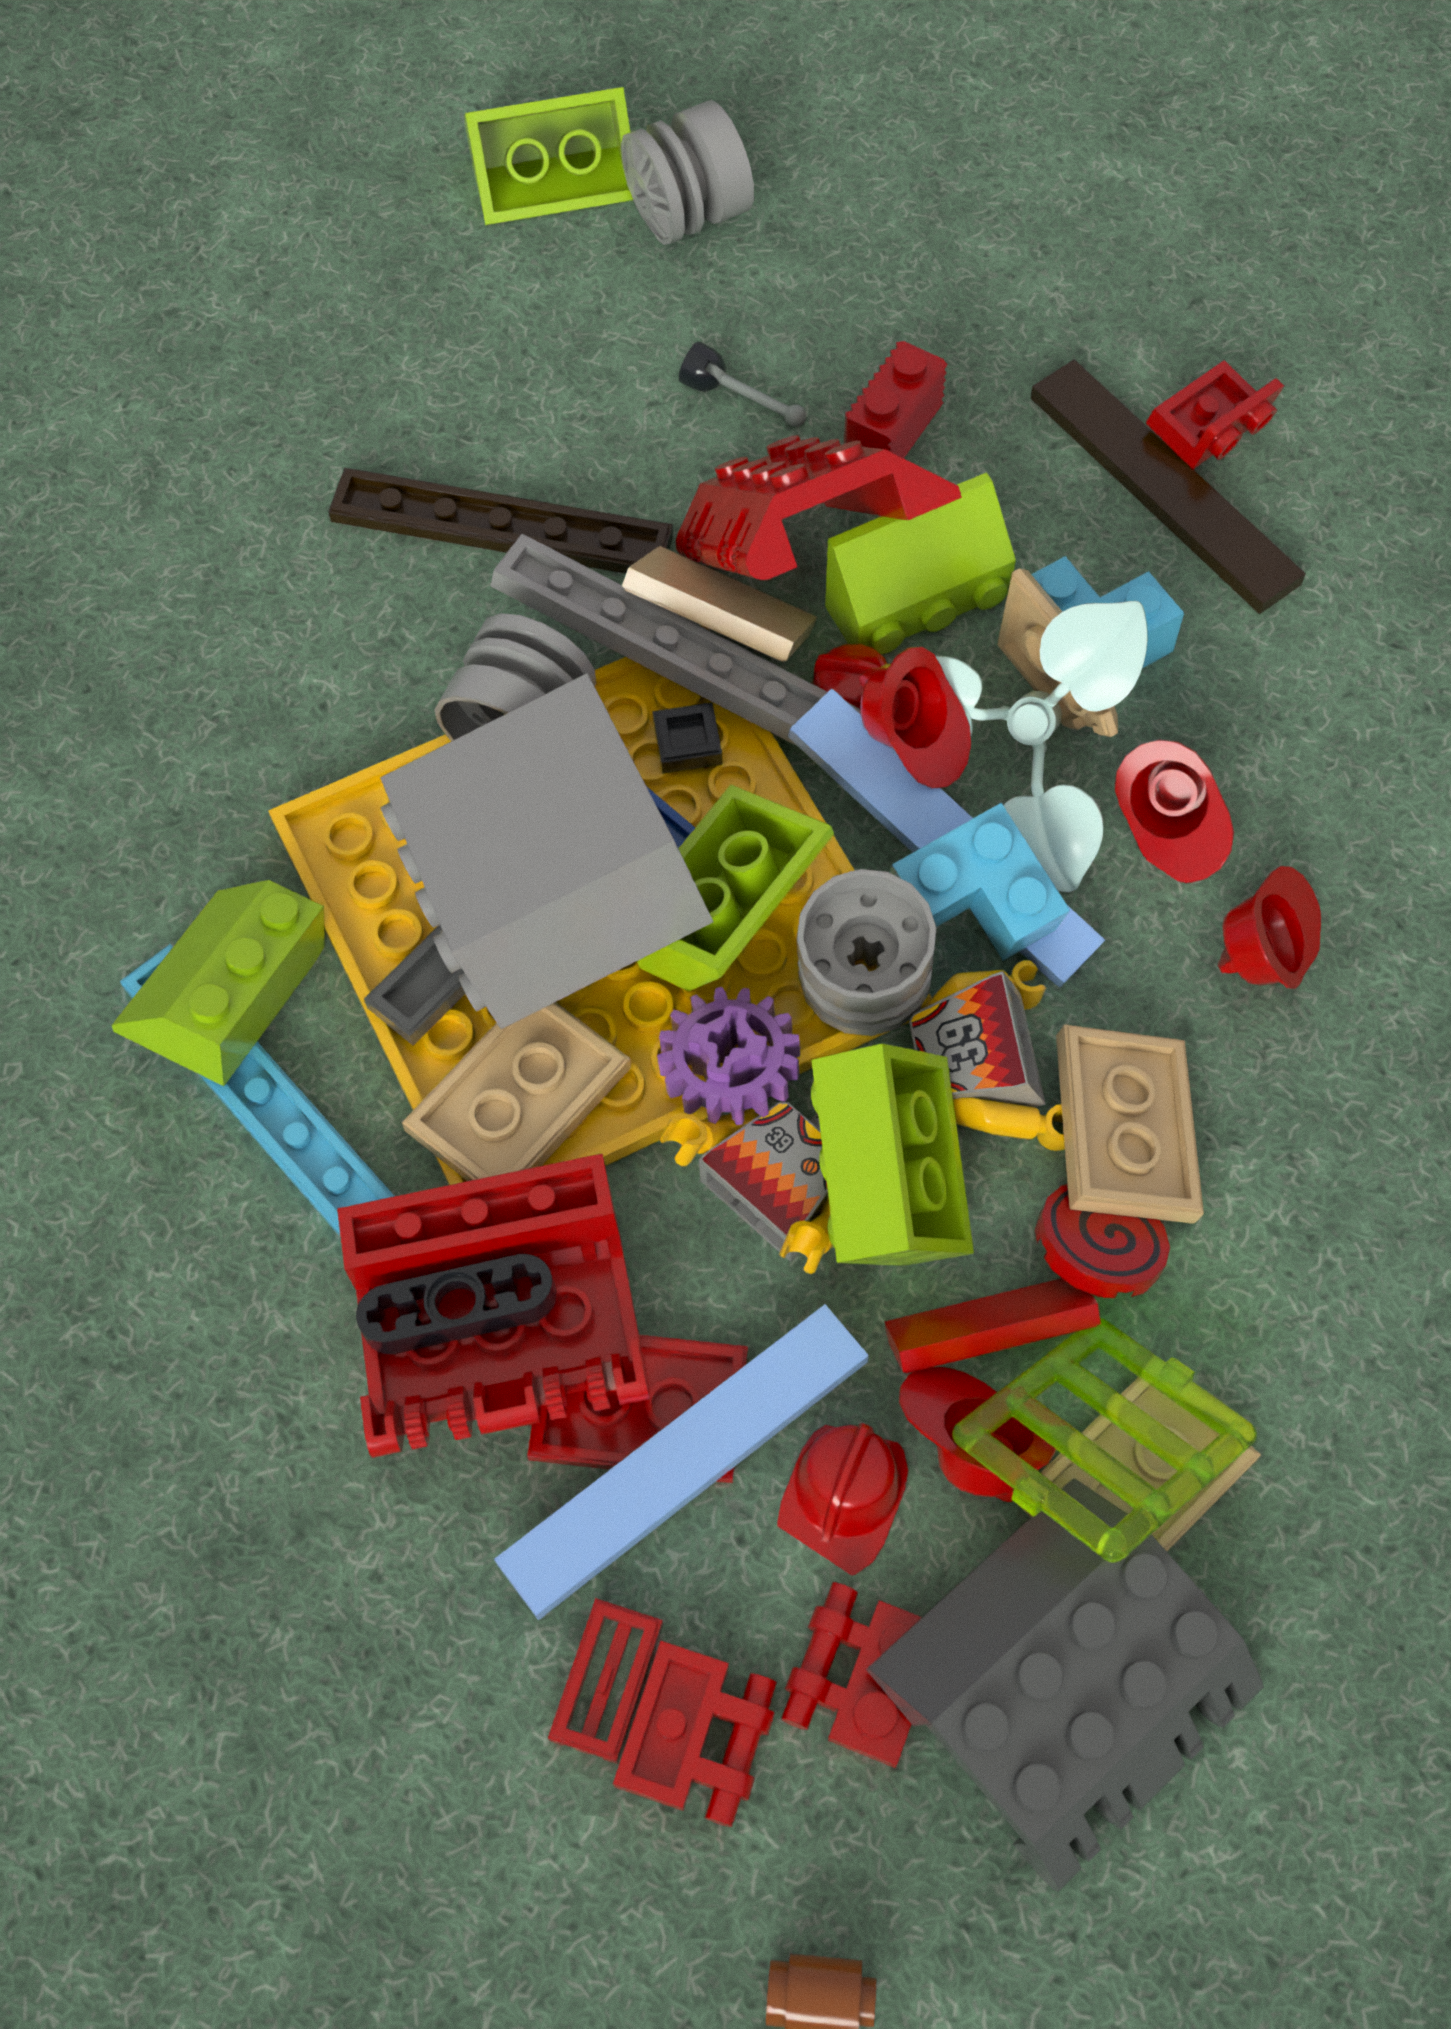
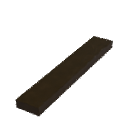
[1031,359,1306,615]
[328,467,673,574]

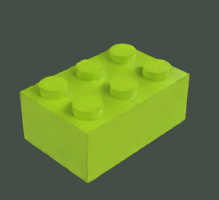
[811,1043,974,1266]

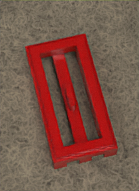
[548,1598,663,1764]

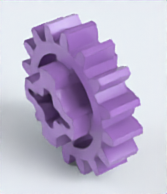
[657,987,800,1125]

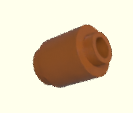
[766,1953,877,2029]

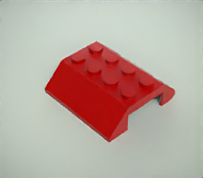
[675,435,962,580]
[337,1153,650,1458]

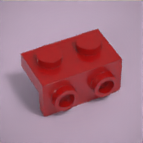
[1146,360,1285,469]

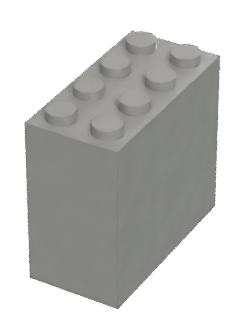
[380,673,714,1029]

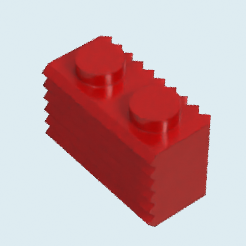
[844,341,948,458]

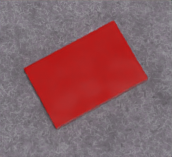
[527,1335,748,1483]

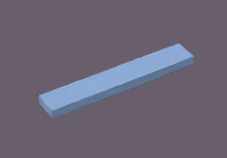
[788,689,1105,988]
[494,1304,869,1620]

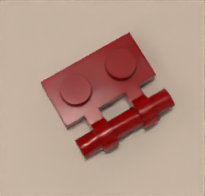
[781,1582,922,1768]
[613,1640,777,1827]

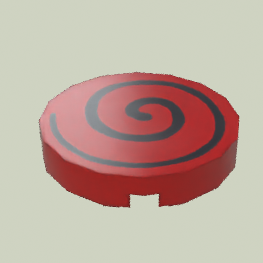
[1034,1184,1170,1299]

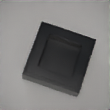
[652,702,723,774]

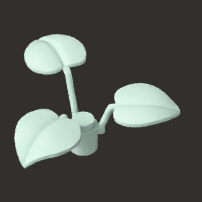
[936,601,1148,892]

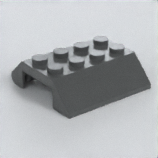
[866,1478,1264,1892]

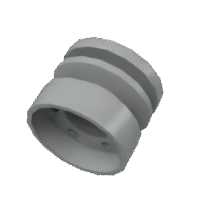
[621,99,754,245]
[434,613,596,741]
[797,869,936,1036]

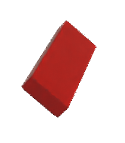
[884,1278,1101,1374]

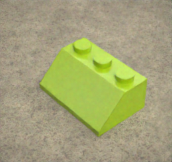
[463,87,633,225]
[825,472,1016,654]
[637,785,834,991]
[112,880,325,1086]

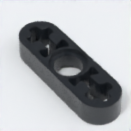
[356,1254,557,1354]

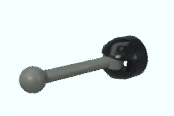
[679,341,806,427]

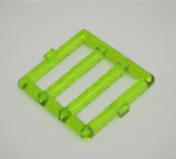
[952,1317,1257,1563]

